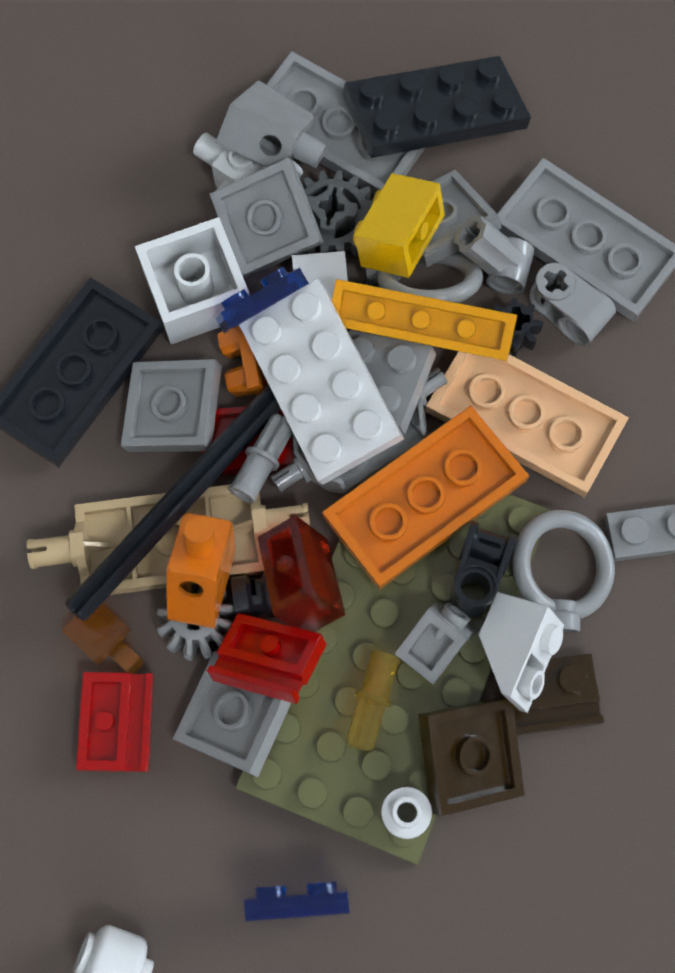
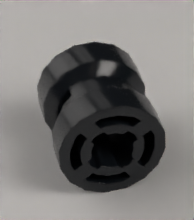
[231,570,284,619]

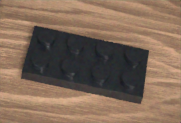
[343,56,531,158]
[0,277,164,468]

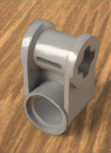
[529,263,616,346]

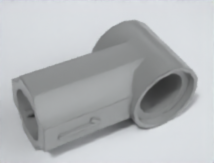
[454,215,535,295]

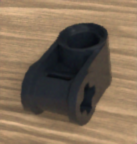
[450,520,517,618]

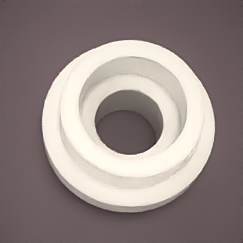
[381,787,432,839]

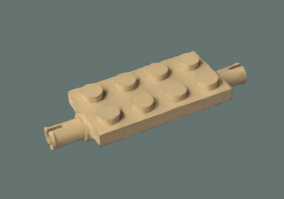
[27,485,311,595]

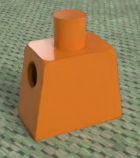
[166,513,236,629]

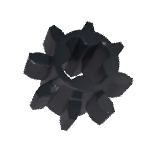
[493,298,543,357]

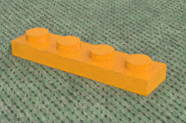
[332,279,517,362]

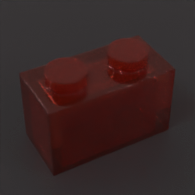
[257,515,346,632]

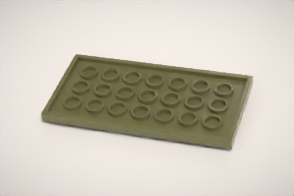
[235,473,550,865]

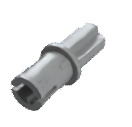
[228,414,293,503]

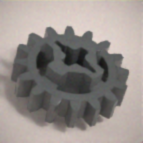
[303,170,373,257]

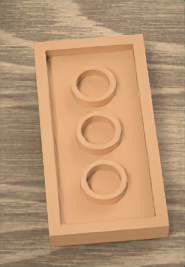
[425,352,629,498]

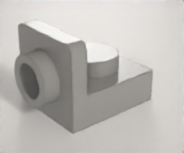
[395,601,475,684]

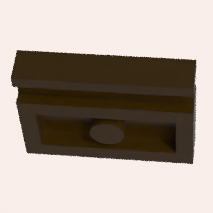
[498,653,604,736]

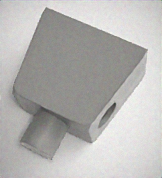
[215,80,327,169]

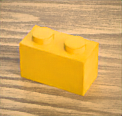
[353,173,445,278]

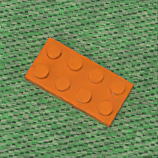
[322,405,529,590]

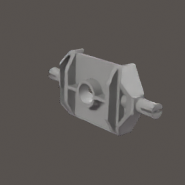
[270,367,448,494]

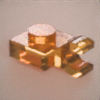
[61,604,145,674]

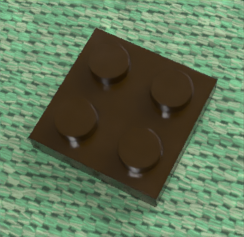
[418,697,525,816]

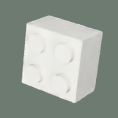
[135,217,253,345]

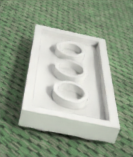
[239,279,404,485]

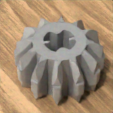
[157,585,235,661]

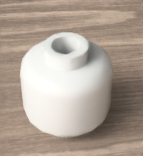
[73,925,154,973]

